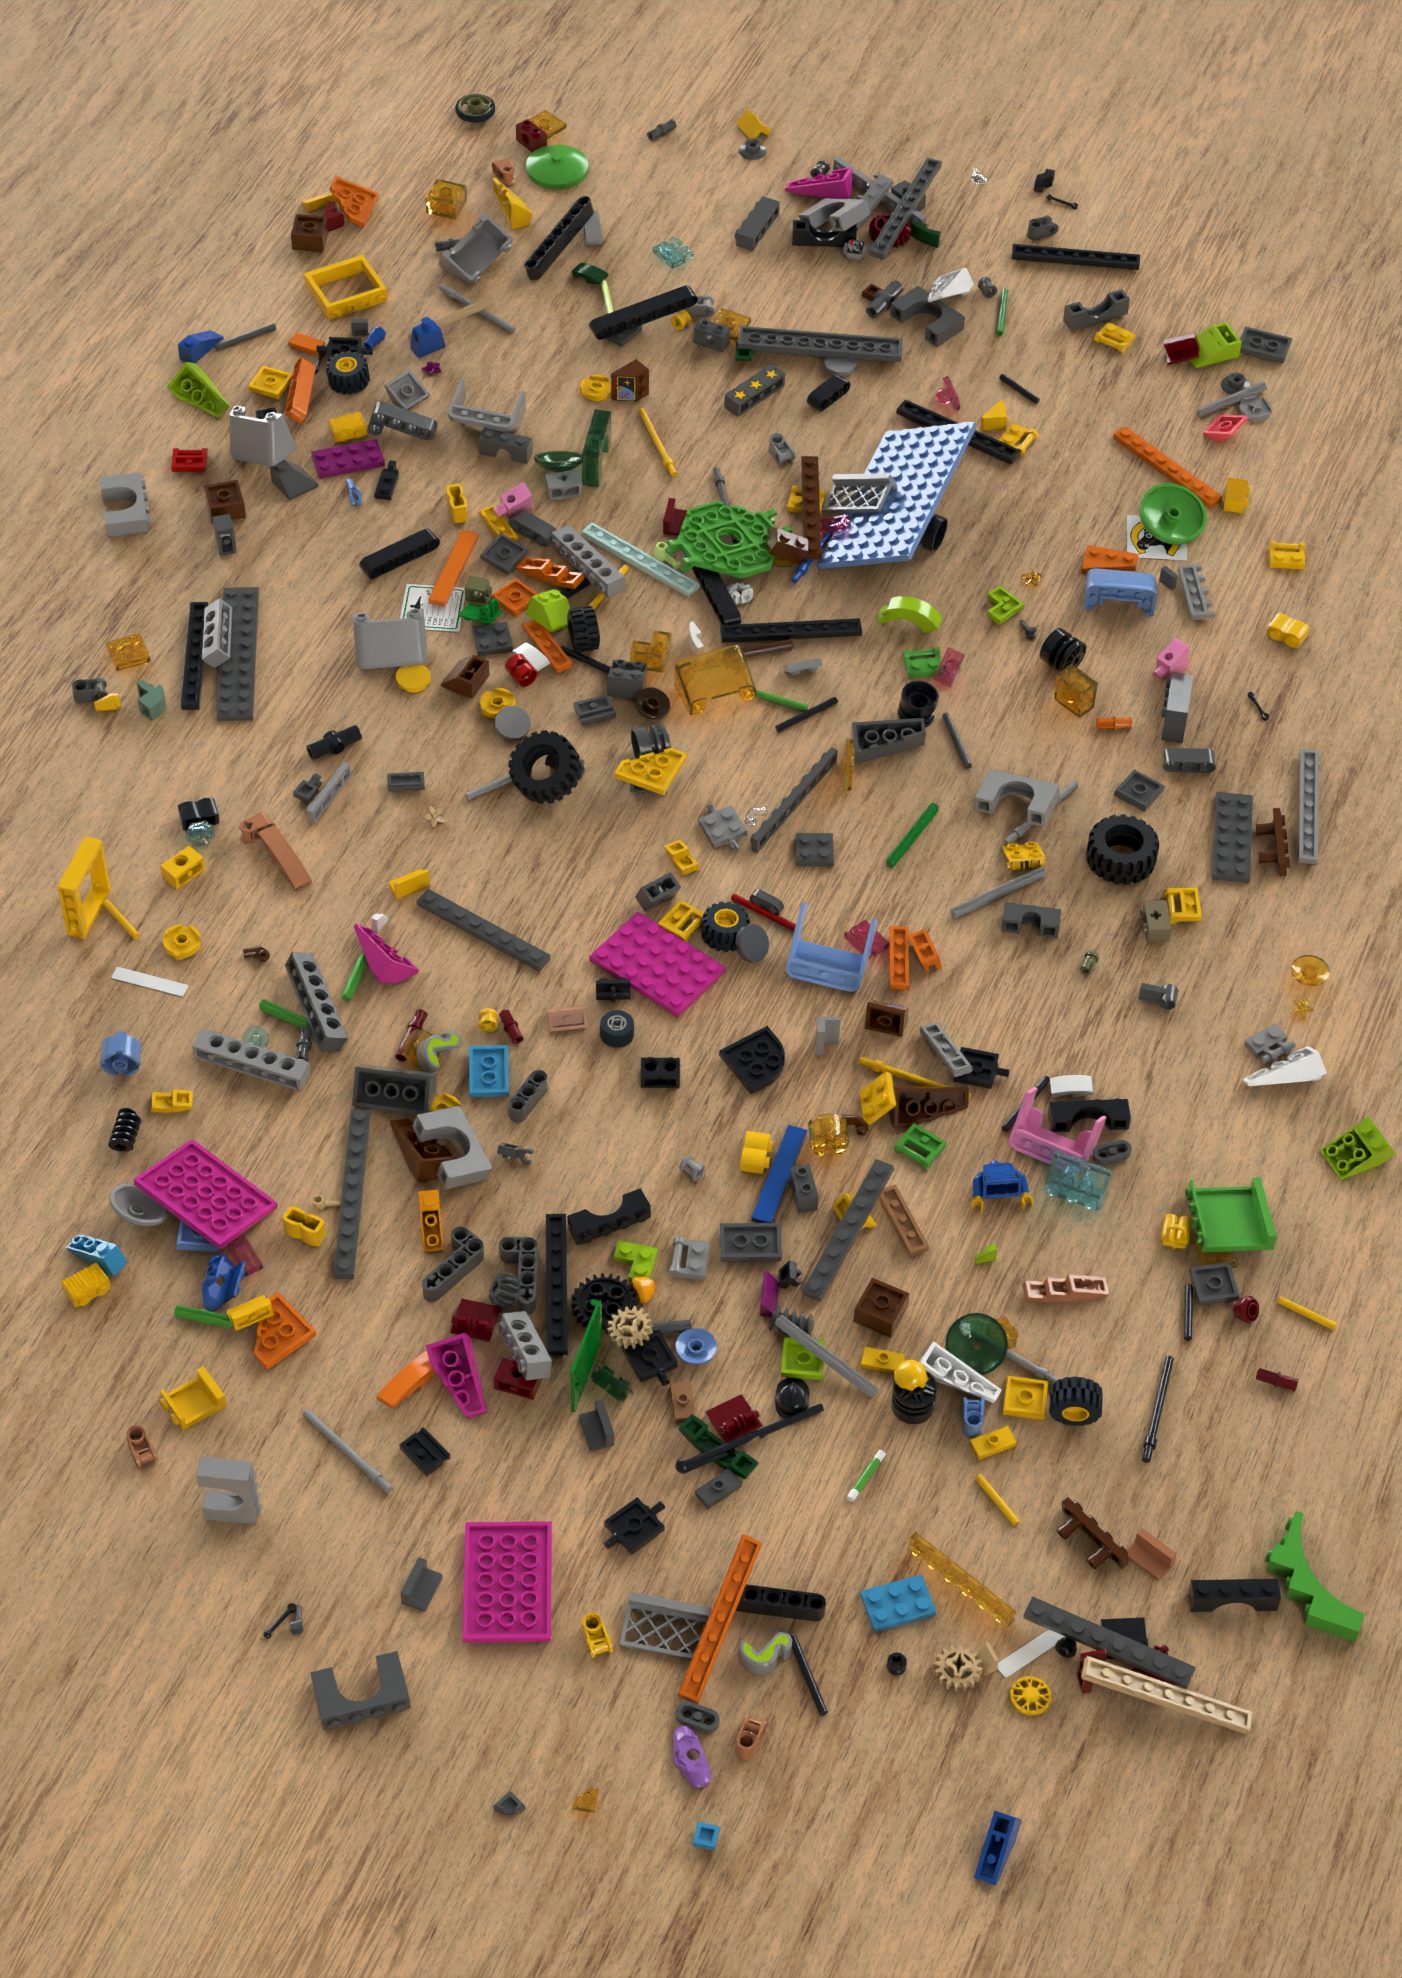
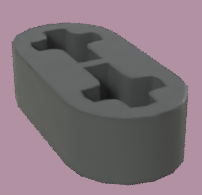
[749,889,784,915]

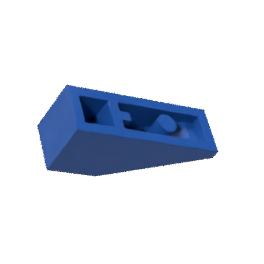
[178,330,224,363]
[974,1810,1022,1885]

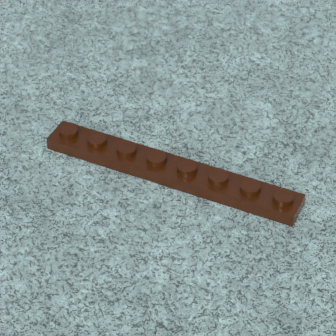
[801,456,821,559]

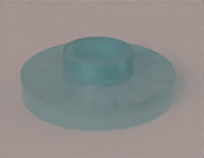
[243,1026,269,1048]

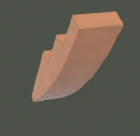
[258,825,312,891]
[1022,1274,1110,1303]

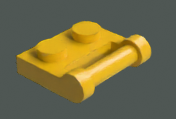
[1093,322,1136,353]
[999,423,1039,456]
[787,485,826,516]
[1269,541,1305,570]
[1164,888,1202,924]
[658,900,704,942]

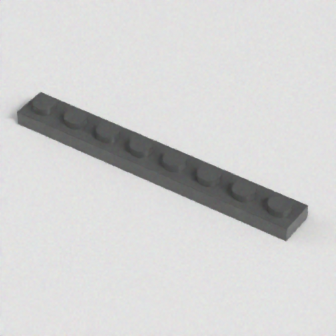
[750,747,838,853]
[417,889,551,972]
[802,1159,895,1302]
[1023,1596,1196,1689]

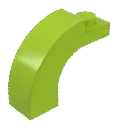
[877,596,943,634]

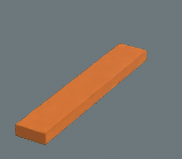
[428,530,478,607]

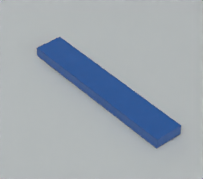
[751,1125,807,1223]

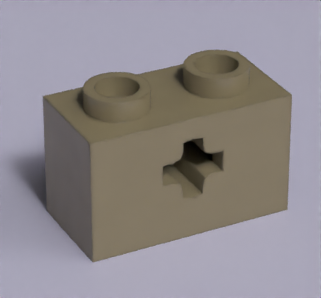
[1140,900,1172,942]

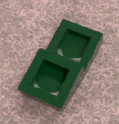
[911,221,941,248]
[571,263,608,284]
[735,341,752,361]

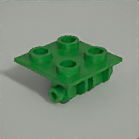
[458,598,503,624]

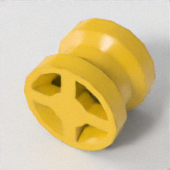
[671,310,691,330]
[478,1008,498,1032]

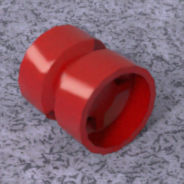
[505,654,538,687]

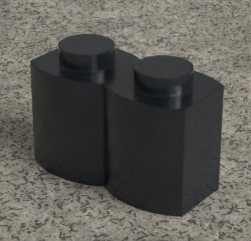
[178,798,220,830]

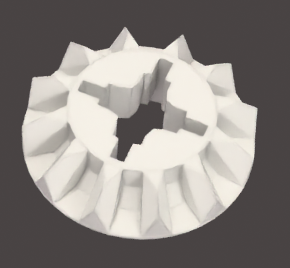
[727,581,753,604]

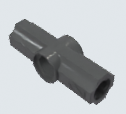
[866,280,903,319]

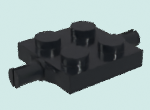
[316,337,373,362]
[943,1047,1010,1089]
[622,1331,678,1386]
[603,1497,665,1555]

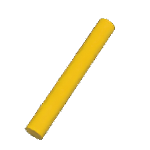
[102,899,140,939]
[1277,1296,1337,1330]
[975,1474,1020,1527]

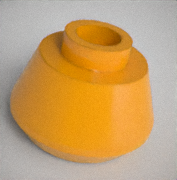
[631,1277,657,1304]

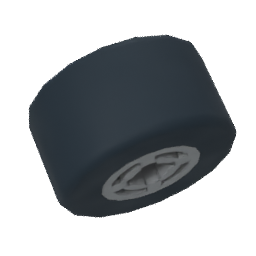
[600,1010,634,1048]

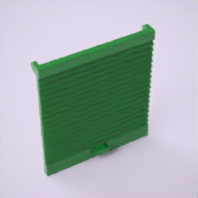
[570,1299,602,1412]

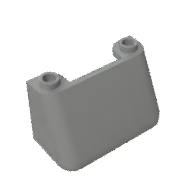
[439,212,513,285]
[230,406,297,466]
[352,609,428,669]

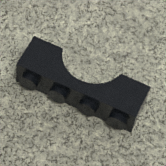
[792,220,857,247]
[1048,1098,1131,1132]
[567,1188,651,1246]
[1188,1579,1281,1612]

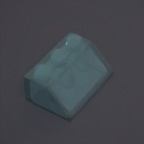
[1044,1151,1113,1212]

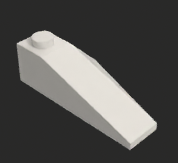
[928,268,974,302]
[1242,1046,1327,1086]
[919,1341,1001,1403]

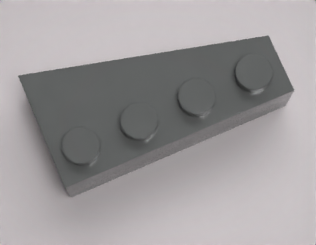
[1161,672,1193,743]
[851,718,926,764]

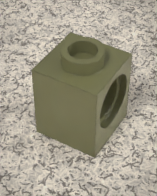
[465,576,492,604]

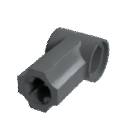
[1138,983,1179,1010]

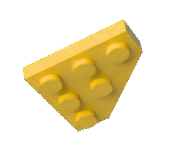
[614,748,687,795]

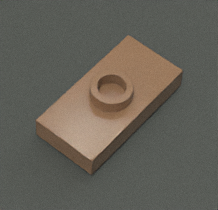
[670,1381,696,1423]

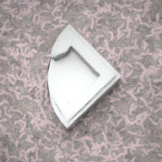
[371,914,389,932]

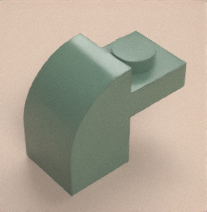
[137,680,166,721]

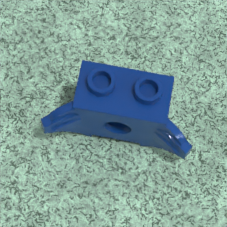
[201,1254,246,1312]

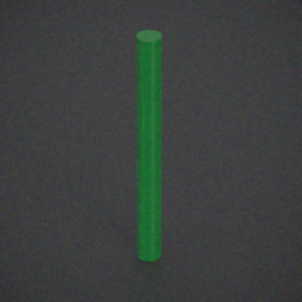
[997,288,1008,336]

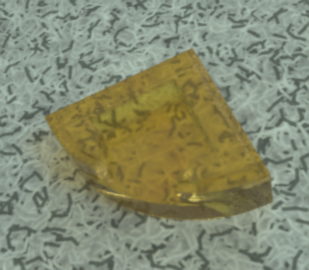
[572,1789,599,1813]

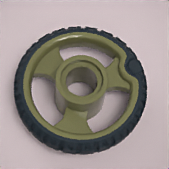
[455,94,495,123]

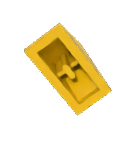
[980,400,1007,431]

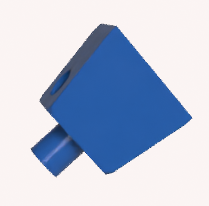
[410,317,445,358]

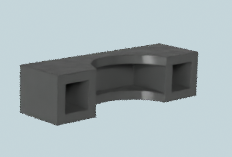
[1063,289,1130,331]

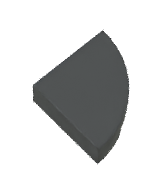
[493,1791,526,1815]

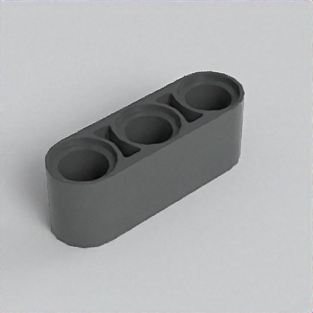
[509,510,556,547]
[1162,748,1216,773]
[509,1070,548,1123]

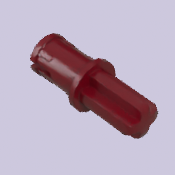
[499,1010,524,1044]
[1256,1368,1299,1392]

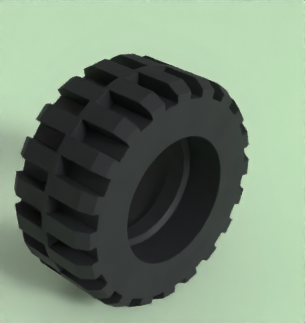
[508,730,582,804]
[1086,814,1159,885]

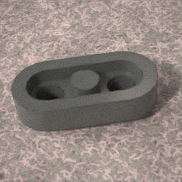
[1093,1140,1132,1165]
[676,1702,720,1733]

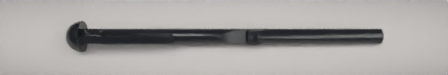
[675,1404,824,1474]

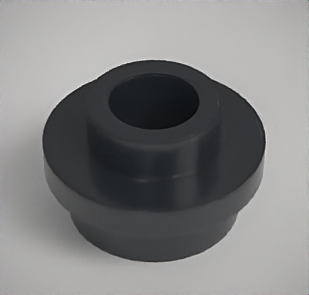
[1055,1637,1077,1658]

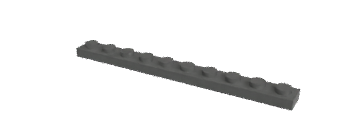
[869,157,942,260]
[333,1109,371,1279]

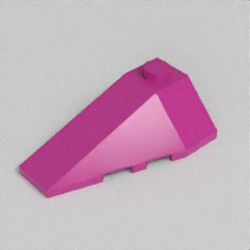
[785,167,852,199]
[354,923,419,985]
[426,1333,487,1419]

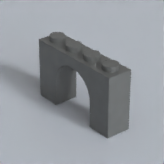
[890,286,965,347]
[310,1651,411,1730]

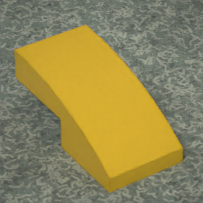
[664,840,699,876]
[151,1089,193,1113]

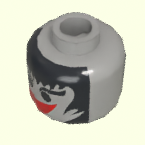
[843,239,867,262]

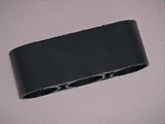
[807,374,851,411]

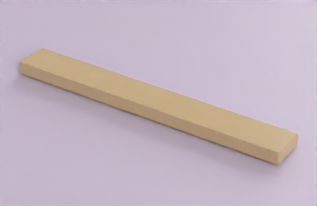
[1081,1656,1252,1735]

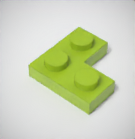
[987,585,1024,625]
[614,1240,658,1282]

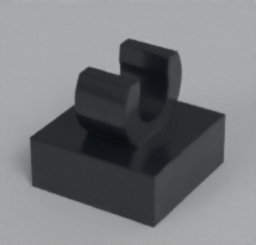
[779,1260,802,1289]

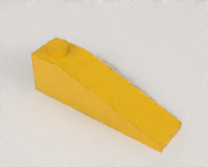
[493,178,532,229]

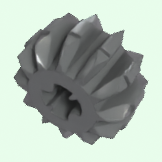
[489,1273,520,1308]

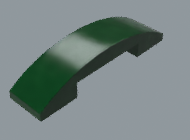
[679,1414,759,1479]

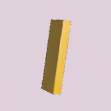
[479,505,518,541]

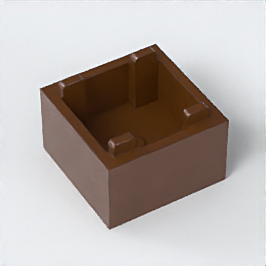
[291,214,329,252]
[204,480,246,524]
[853,1278,909,1338]

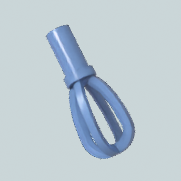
[346,479,363,506]

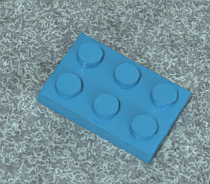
[469,1045,509,1098]
[860,1574,937,1633]

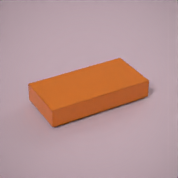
[288,332,325,356]

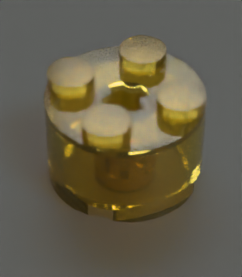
[808,1114,849,1156]

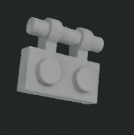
[1244,1024,1296,1064]

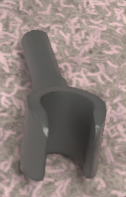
[1020,619,1036,638]
[289,1605,303,1635]

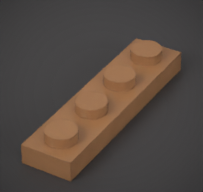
[879,1185,929,1257]

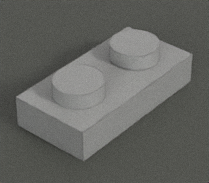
[784,659,823,675]

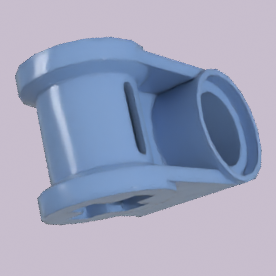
[962,1397,985,1438]

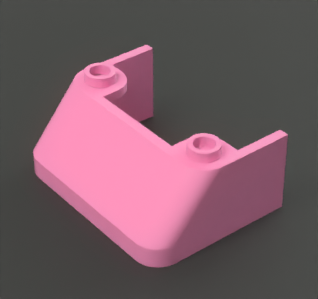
[1009,1087,1107,1174]

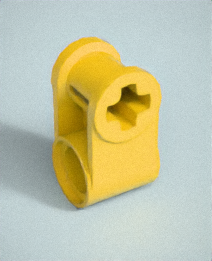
[582,1613,613,1659]

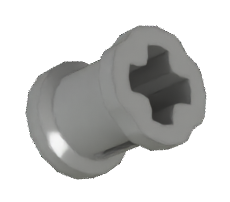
[679,1155,706,1181]

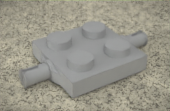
[698,803,747,852]

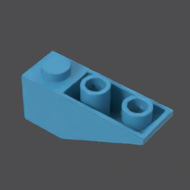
[66,1234,128,1276]

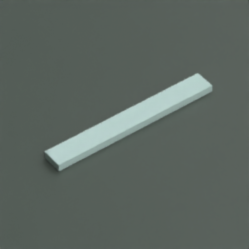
[581,522,700,598]

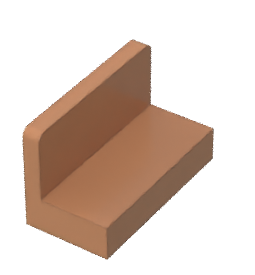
[546,1006,588,1032]
[1127,1528,1177,1580]

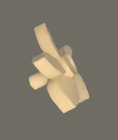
[423,805,445,828]

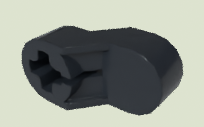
[1034,168,1055,193]

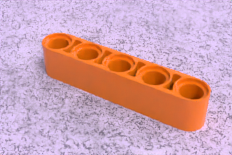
[285,357,316,424]

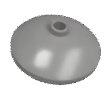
[109,1184,169,1227]

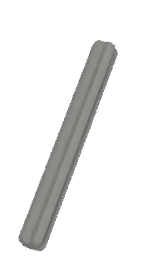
[1197,382,1267,417]

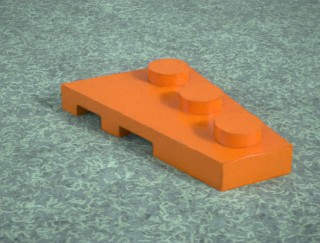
[1081,545,1138,574]

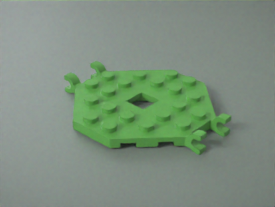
[665,500,792,579]

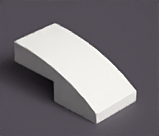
[689,621,704,661]
[513,643,550,671]
[1050,1075,1093,1098]

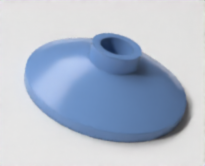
[675,1328,717,1365]

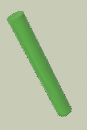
[756,690,808,711]

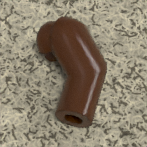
[243,946,270,962]
[842,1115,869,1136]

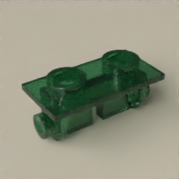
[591,1364,633,1402]

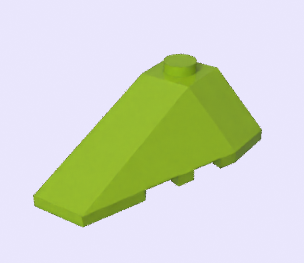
[167,362,230,418]

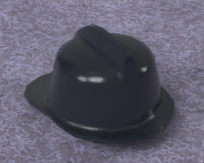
[775,1378,810,1419]

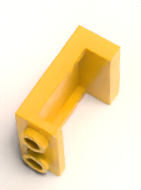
[159,1366,227,1431]

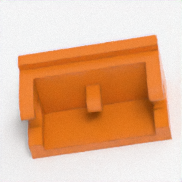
[908,929,942,972]

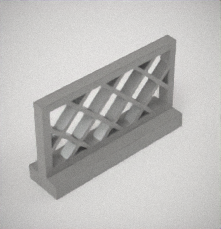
[822,473,897,513]
[619,1592,712,1660]

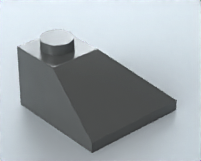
[270,460,319,500]

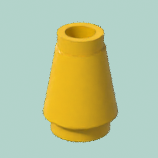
[94,692,122,712]

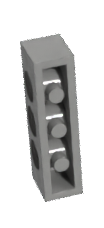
[202,598,232,668]
[498,1311,552,1380]

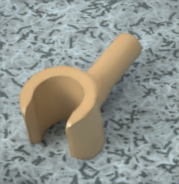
[313,1194,341,1210]

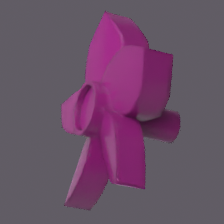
[422,362,441,375]

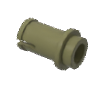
[1079,950,1099,975]

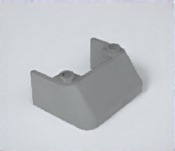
[448,379,526,433]

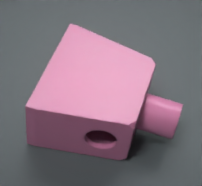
[493,481,533,519]
[1152,638,1189,681]

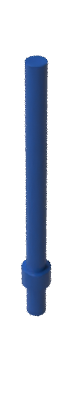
[791,516,842,583]

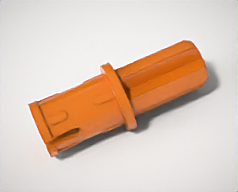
[1096,716,1133,730]

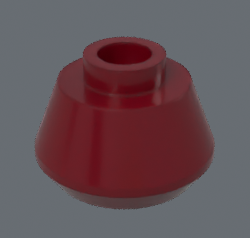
[1233,1296,1259,1324]

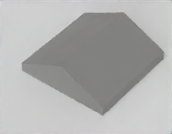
[384,369,430,410]

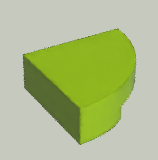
[974,1244,997,1264]

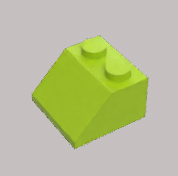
[526,589,570,632]

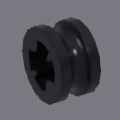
[887,1652,907,1676]

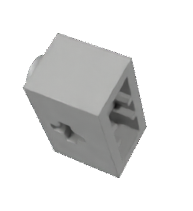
[545,470,583,500]

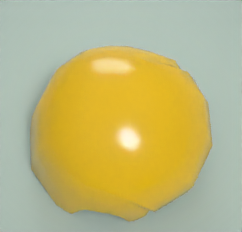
[894,1360,928,1391]

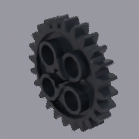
[571,1273,638,1334]

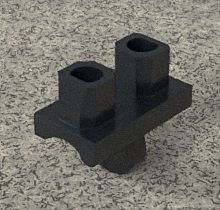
[596,978,631,1003]

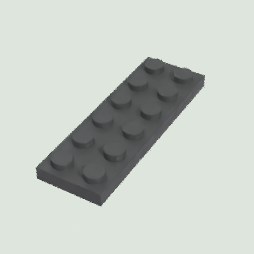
[1212,792,1253,883]

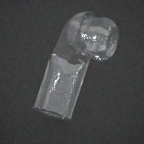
[744,806,768,827]

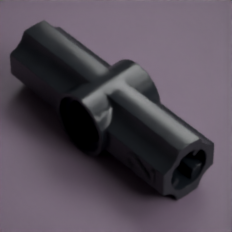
[306,725,362,760]

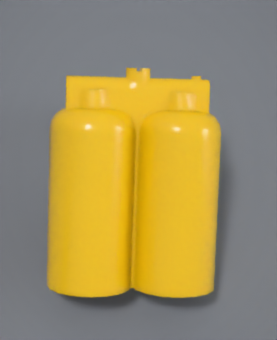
[1161,1214,1192,1250]

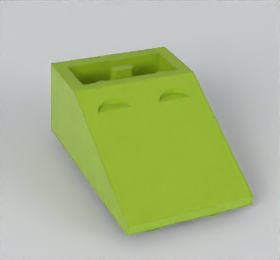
[1189,322,1242,368]
[1320,1117,1396,1180]

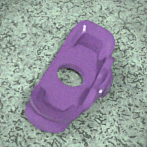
[672,1726,712,1788]

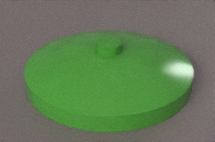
[526,145,589,189]
[1139,483,1207,545]

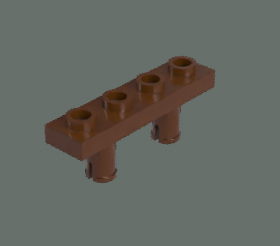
[1256,808,1290,876]
[1057,1497,1128,1569]

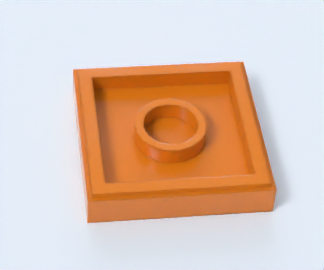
[491,578,537,617]

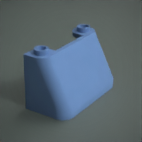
[1084,568,1157,616]

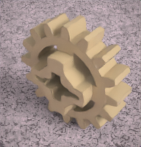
[607,1306,653,1349]
[934,1644,982,1692]

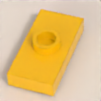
[861,1347,906,1374]
[969,1426,1017,1460]

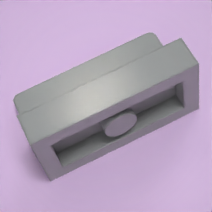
[816,1016,841,1056]

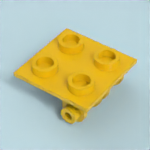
[1002,842,1046,871]

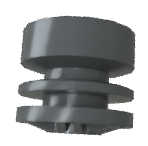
[631,722,671,759]

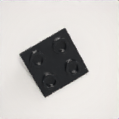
[1101,1617,1148,1660]

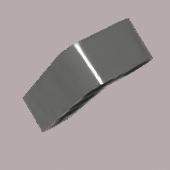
[367,401,437,441]
[422,1226,484,1302]
[499,1237,538,1315]

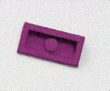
[760,1271,779,1317]

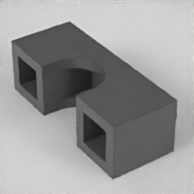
[479,428,533,464]
[1001,902,1062,939]

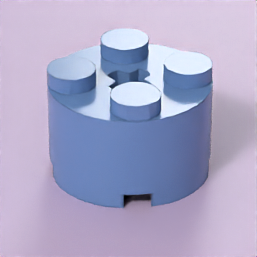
[100,1031,142,1076]

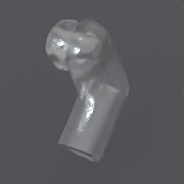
[972,168,988,185]

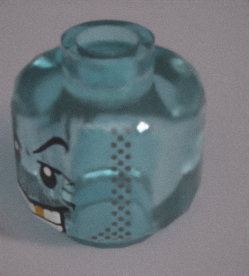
[186,821,215,847]

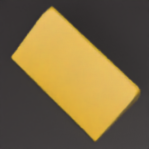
[301,192,337,212]

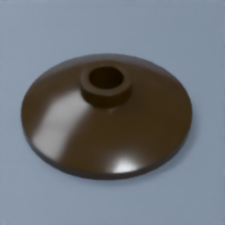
[635,687,670,719]

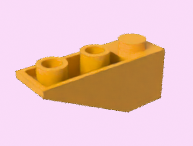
[418,1190,444,1252]

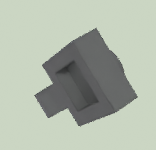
[293,773,322,804]
[497,1142,534,1165]

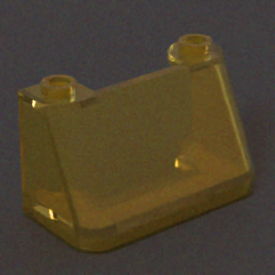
[674,645,757,715]

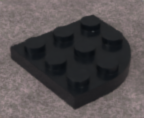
[719,1026,785,1095]

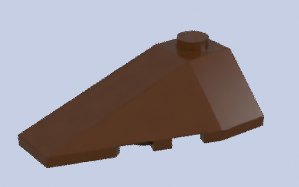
[888,1086,969,1128]
[390,1119,458,1182]

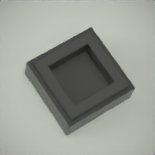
[351,319,369,335]
[1159,566,1178,590]

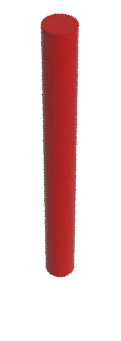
[731,893,796,932]

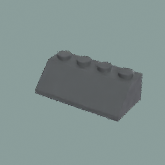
[352,1064,438,1114]

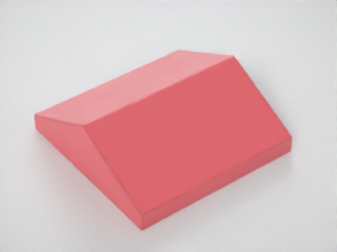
[1203,415,1248,443]

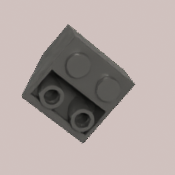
[607,659,648,699]

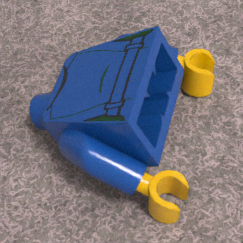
[971,1160,1033,1213]

